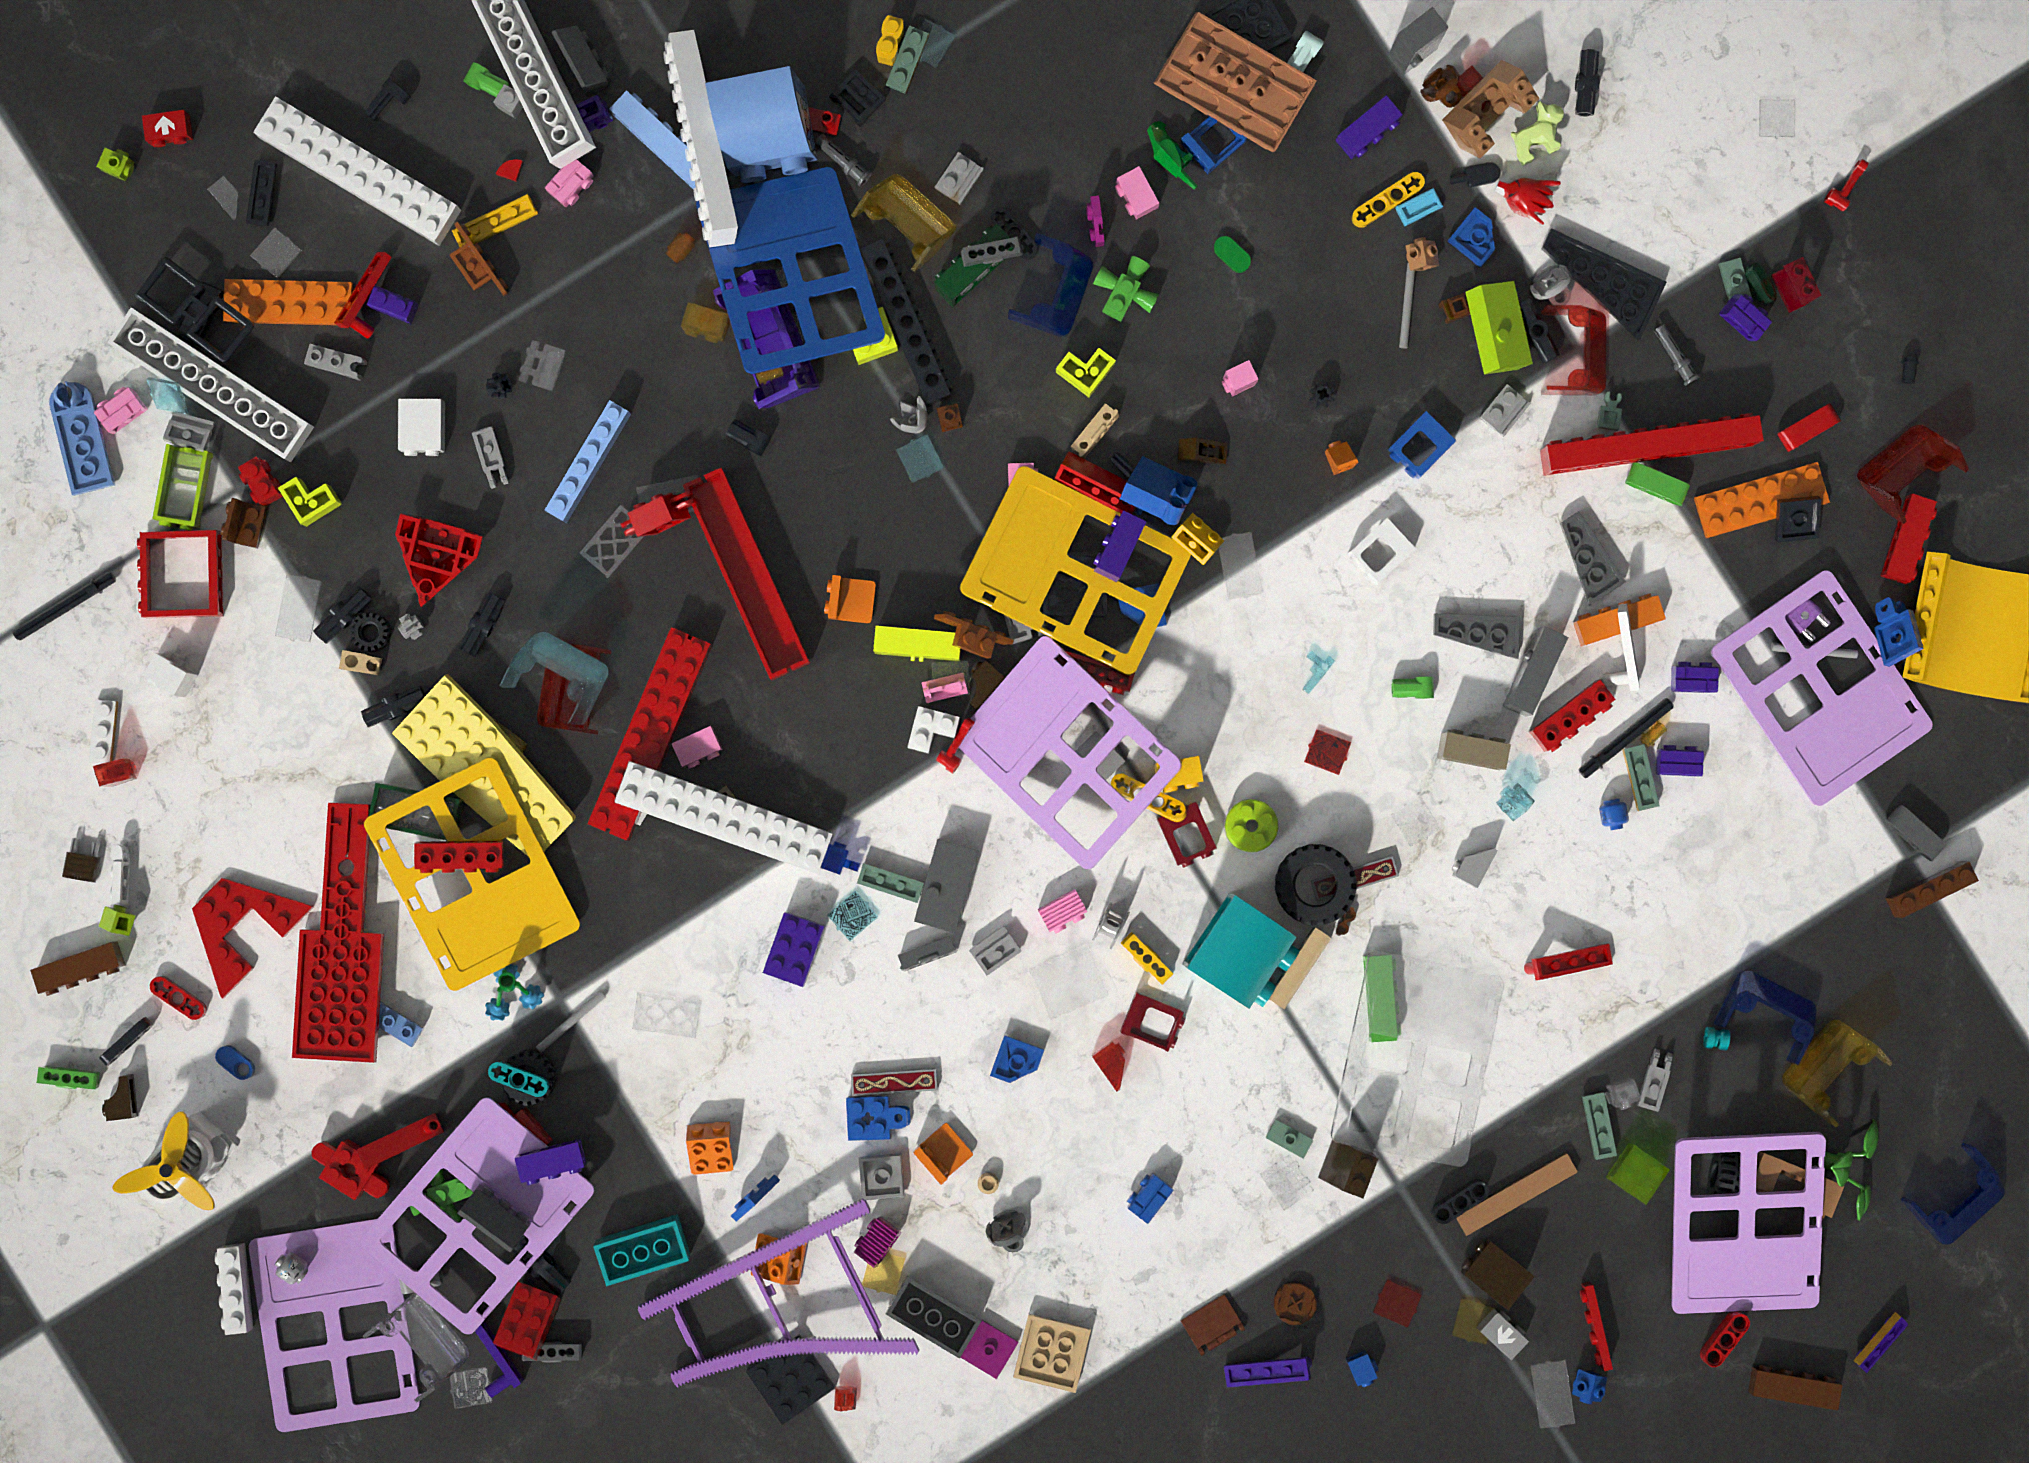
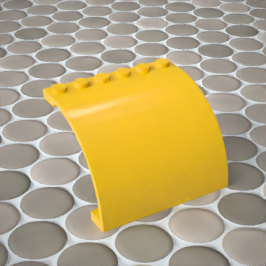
[1903,552,2029,703]

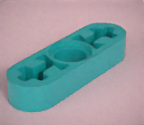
[488,1061,549,1097]

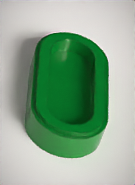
[1214,236,1251,273]

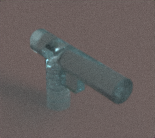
[1302,650,1335,694]

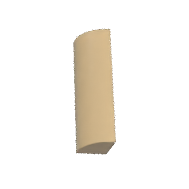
[1269,927,1331,1010]

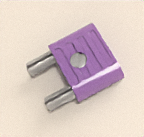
[1785,598,1830,642]

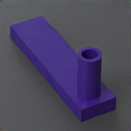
[475,1309,525,1398]
[1224,1356,1312,1387]

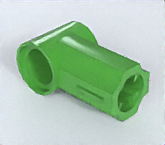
[463,62,509,97]
[1391,677,1434,699]

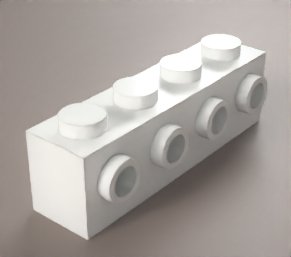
[215,1243,253,1335]

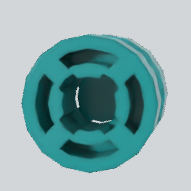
[1703,1027,1730,1051]

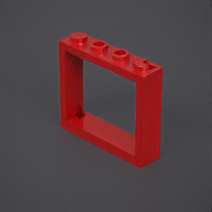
[137,530,224,619]

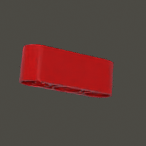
[1777,403,1841,452]
[1700,1311,1750,1367]

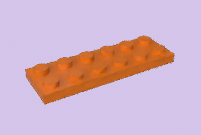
[223,279,353,325]
[1694,462,1830,538]

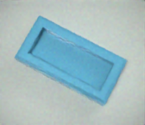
[1395,188,1443,227]

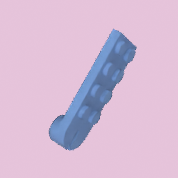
[49,381,115,496]

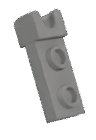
[304,344,367,380]

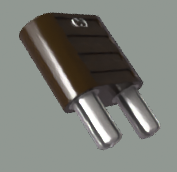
[62,838,101,883]

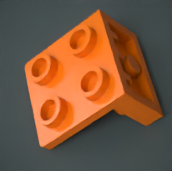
[913,1123,973,1185]
[751,1233,807,1285]

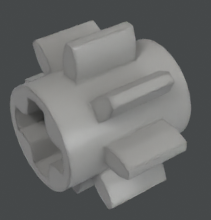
[397,613,424,640]

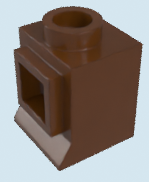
[1439,293,1470,324]
[937,403,963,432]

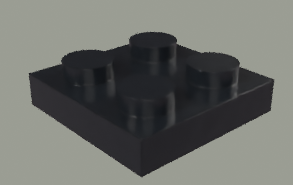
[1775,496,1822,542]

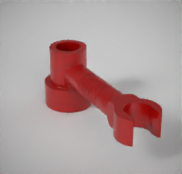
[1824,159,1869,211]
[936,718,975,774]

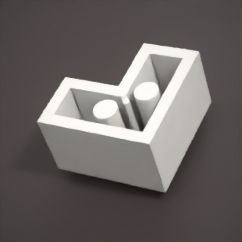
[143,653,198,698]
[907,706,960,754]

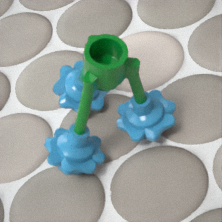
[485,964,544,1021]

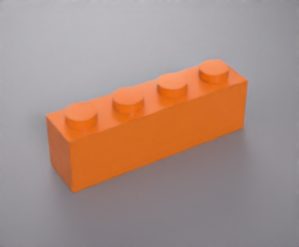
[1573,593,1666,647]

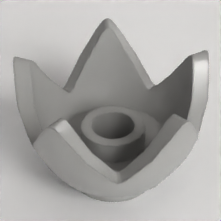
[890,396,928,433]

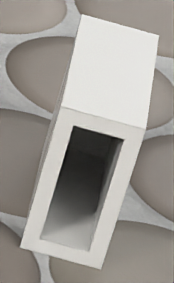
[398,399,445,456]

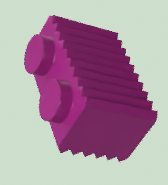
[854,1217,902,1268]

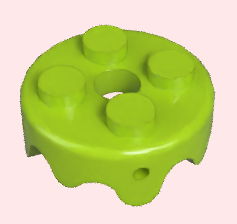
[1225,799,1278,852]

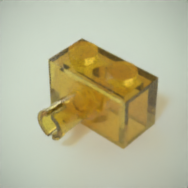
[681,302,730,343]

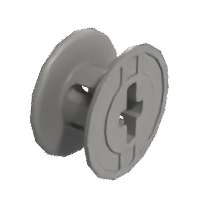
[1092,902,1130,950]

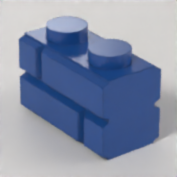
[1126,1173,1174,1224]

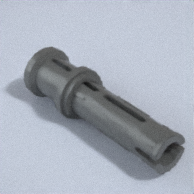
[815,134,873,187]
[1654,324,1701,386]

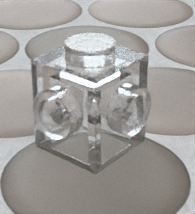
[1605,1078,1641,1110]

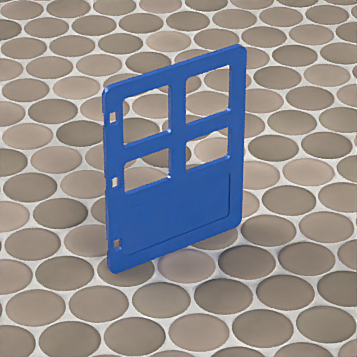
[696,167,885,374]

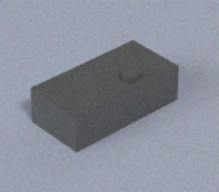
[1388,7,1448,75]
[1503,626,1569,717]
[914,839,979,933]
[885,1276,981,1359]

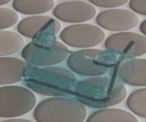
[500,632,608,725]

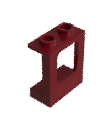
[1771,257,1822,313]
[1156,802,1217,868]
[1120,992,1186,1052]

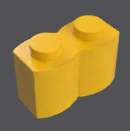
[876,15,904,66]

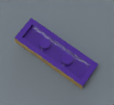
[1853,1312,1909,1373]

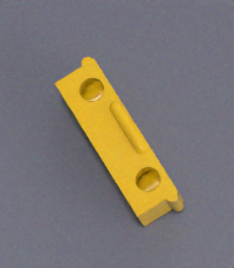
[1121,932,1173,985]

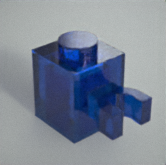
[820,841,861,875]

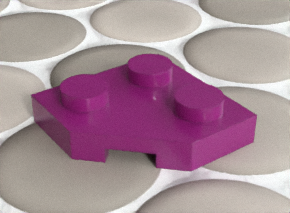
[1086,195,1104,247]

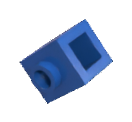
[1346,1351,1379,1387]

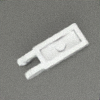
[110,844,130,904]

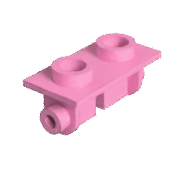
[922,673,968,703]

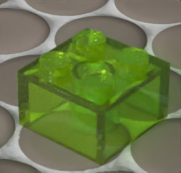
[1605,1142,1670,1205]

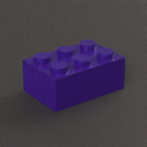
[762,912,826,987]

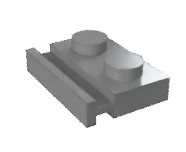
[935,152,984,205]
[1480,384,1531,437]
[163,411,215,452]
[969,926,1021,976]

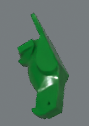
[1147,121,1198,190]

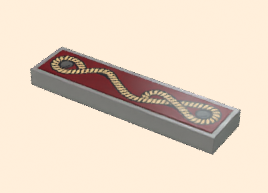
[1311,856,1399,901]
[851,1069,938,1096]

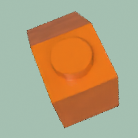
[1325,440,1358,475]

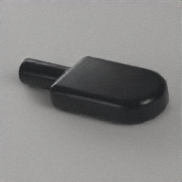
[1450,162,1501,188]

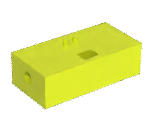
[873,626,961,662]

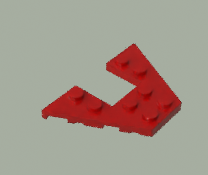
[192,878,314,999]

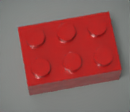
[493,1282,561,1361]

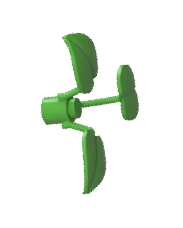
[1824,1119,1879,1221]

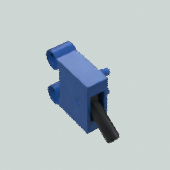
[1111,452,1198,525]

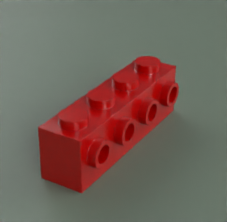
[1054,452,1136,514]
[1880,493,1937,584]
[1056,651,1135,695]
[1529,679,1616,752]
[414,840,504,873]

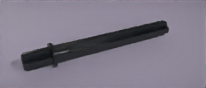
[12,572,116,641]
[1579,698,1674,778]

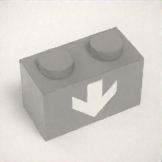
[1477,1308,1529,1361]

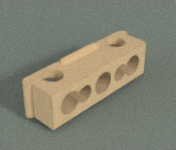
[1071,404,1119,459]

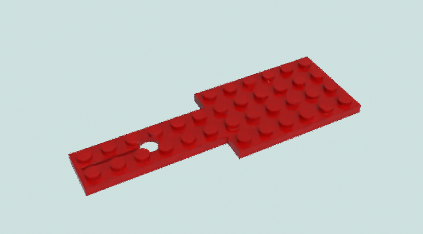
[292,803,384,1063]

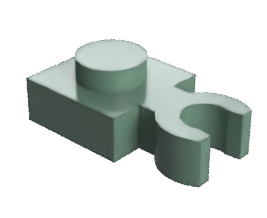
[1596,392,1622,431]

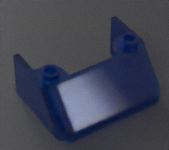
[1008,233,1093,337]
[1713,970,1817,1065]
[1900,1143,2005,1245]

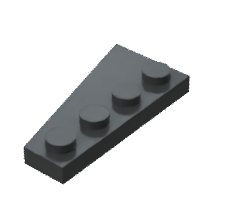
[1560,511,1626,606]
[1433,613,1520,659]

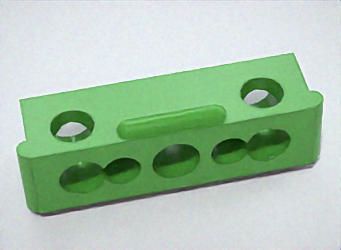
[36,1066,100,1089]

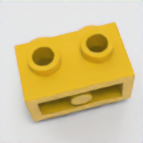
[1171,513,1225,565]

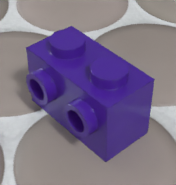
[576,95,613,132]

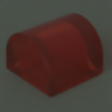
[834,1386,857,1412]

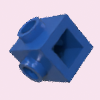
[1572,1369,1608,1404]

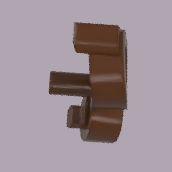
[1335,907,1356,936]

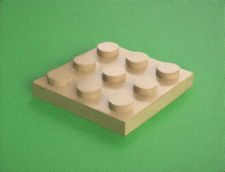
[1013,1313,1091,1393]

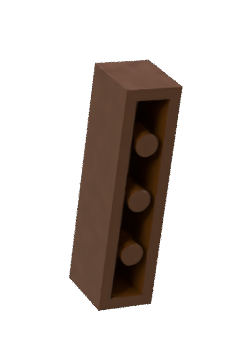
[1885,861,1979,918]
[30,941,126,996]
[1748,1364,1842,1410]

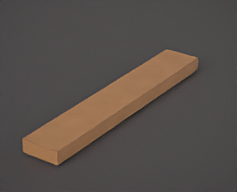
[1456,1153,1578,1236]

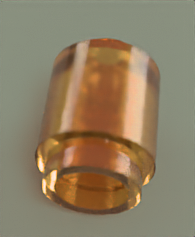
[665,232,695,264]

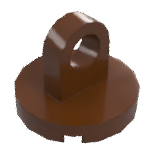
[1420,65,1462,108]

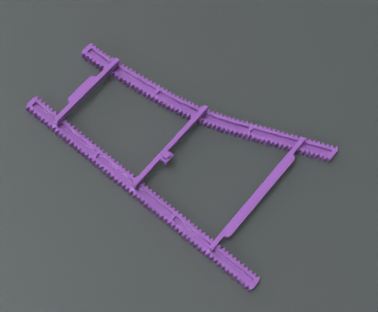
[638,1198,920,1388]

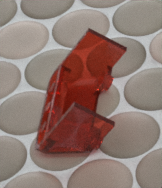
[1541,305,1606,396]
[1857,425,1969,524]
[537,642,612,735]

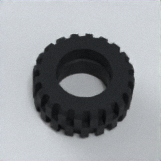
[1275,844,1357,926]

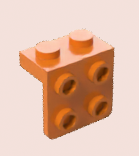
[824,575,876,623]
[686,1122,734,1175]

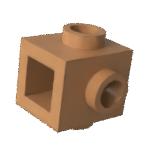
[1406,237,1439,271]

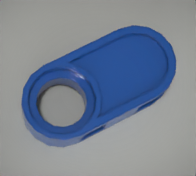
[215,1046,255,1080]

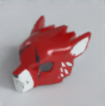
[1495,178,1561,225]

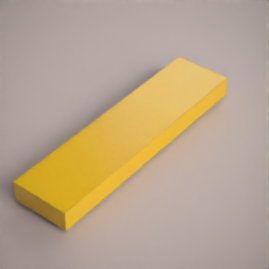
[452,194,538,247]

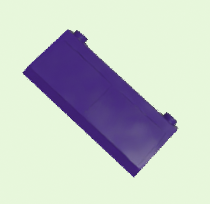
[713,269,820,409]

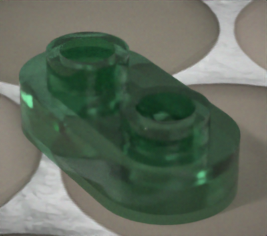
[1746,263,1777,304]

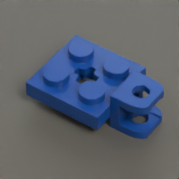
[1874,597,1924,667]
[846,1096,911,1141]

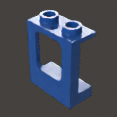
[1180,116,1247,174]
[1388,411,1457,479]

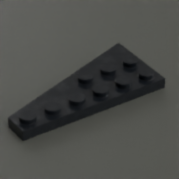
[1541,228,1667,341]

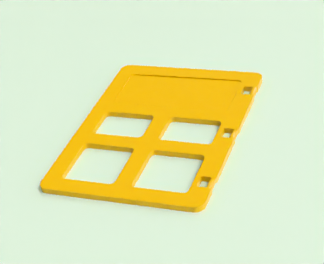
[960,466,1191,675]
[364,757,580,991]

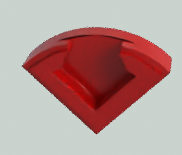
[496,159,524,182]

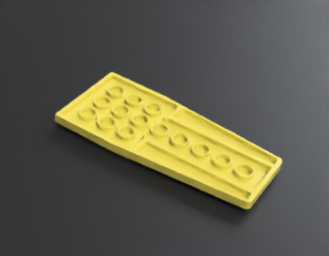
[392,674,576,857]

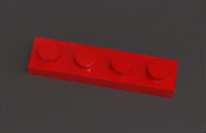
[1579,1282,1613,1371]

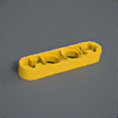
[1352,172,1425,227]
[1111,773,1187,822]

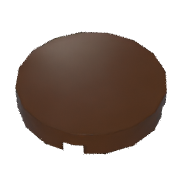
[1274,1282,1316,1325]

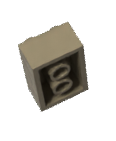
[1437,729,1511,771]

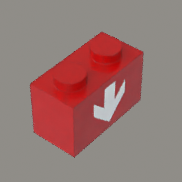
[142,110,193,147]

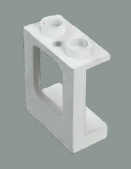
[1348,518,1416,585]

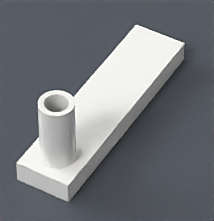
[1603,604,1640,691]

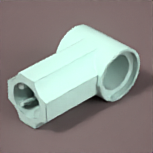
[1287,31,1324,72]

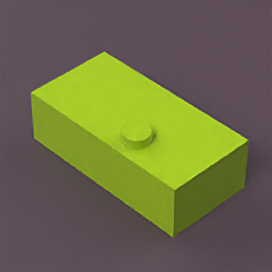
[1466,281,1533,374]

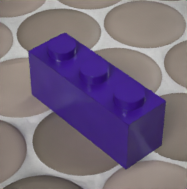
[1335,95,1403,160]
[1093,510,1146,582]
[514,1139,586,1185]

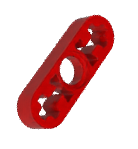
[150,976,207,1020]

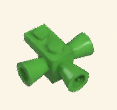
[1093,256,1159,322]
[409,1168,473,1222]

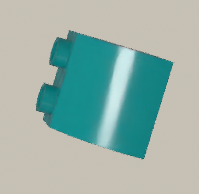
[1182,893,1300,1009]

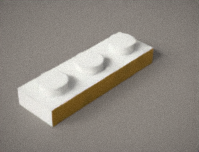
[88,699,118,765]

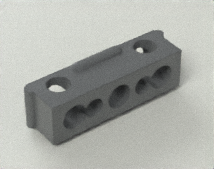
[961,237,1023,267]
[898,936,957,972]
[522,1341,582,1362]

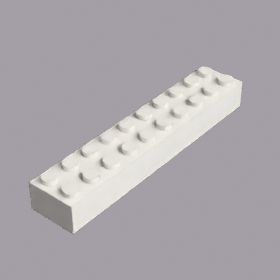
[472,0,596,169]
[664,30,738,247]
[253,96,461,246]
[107,308,314,462]
[614,761,832,874]

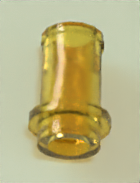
[756,367,784,385]
[1640,721,1667,748]

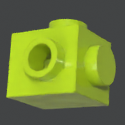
[96,148,134,181]
[99,904,135,936]

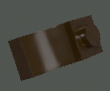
[1178,437,1227,465]
[970,660,1005,710]
[102,1074,138,1121]

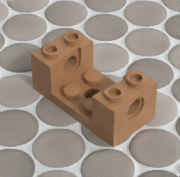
[1442,60,1540,159]
[1756,1151,1844,1219]

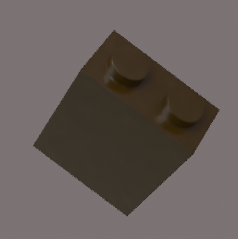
[1318,1138,1379,1199]
[1461,1239,1535,1310]

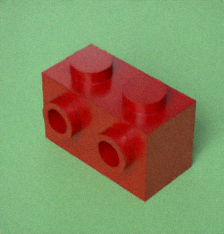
[238,456,283,506]

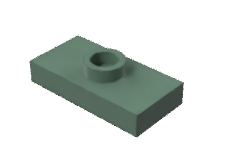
[1718,258,1752,301]
[1265,1119,1314,1159]

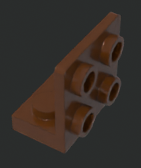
[221,498,267,549]

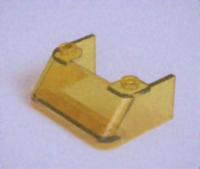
[851,174,956,272]
[1782,1020,1892,1127]

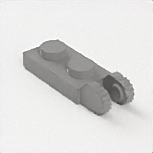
[472,426,509,489]
[1636,1048,1673,1112]

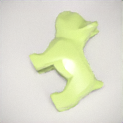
[1510,101,1564,166]

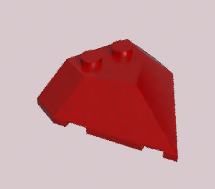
[395,513,483,607]

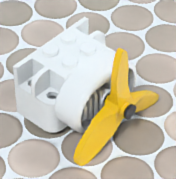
[112,1111,238,1211]

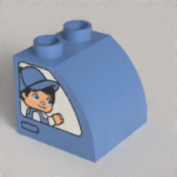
[705,66,817,183]

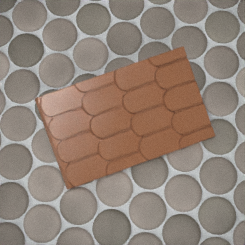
[1154,12,1317,152]

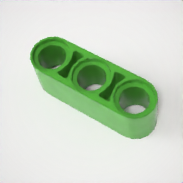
[1625,462,1690,506]

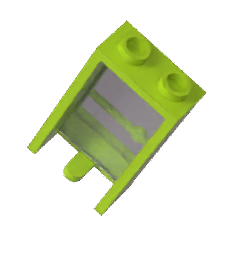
[152,444,213,531]

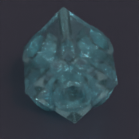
[1496,783,1535,821]

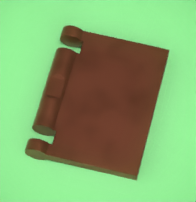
[1180,1294,1245,1356]

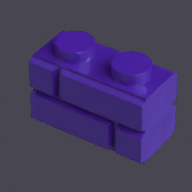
[367,286,419,324]
[1719,294,1772,341]
[1671,662,1719,693]
[1656,745,1704,777]

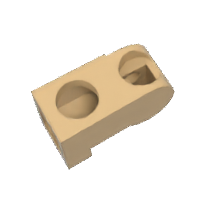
[339,650,382,675]

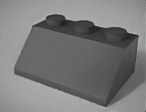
[552,26,610,98]
[458,1184,531,1252]

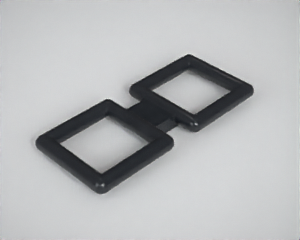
[136,257,254,364]

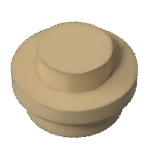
[978,1172,999,1194]

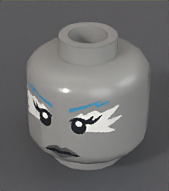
[275,1252,309,1285]

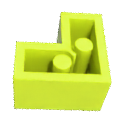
[853,307,898,365]
[1056,348,1116,398]
[278,477,342,527]

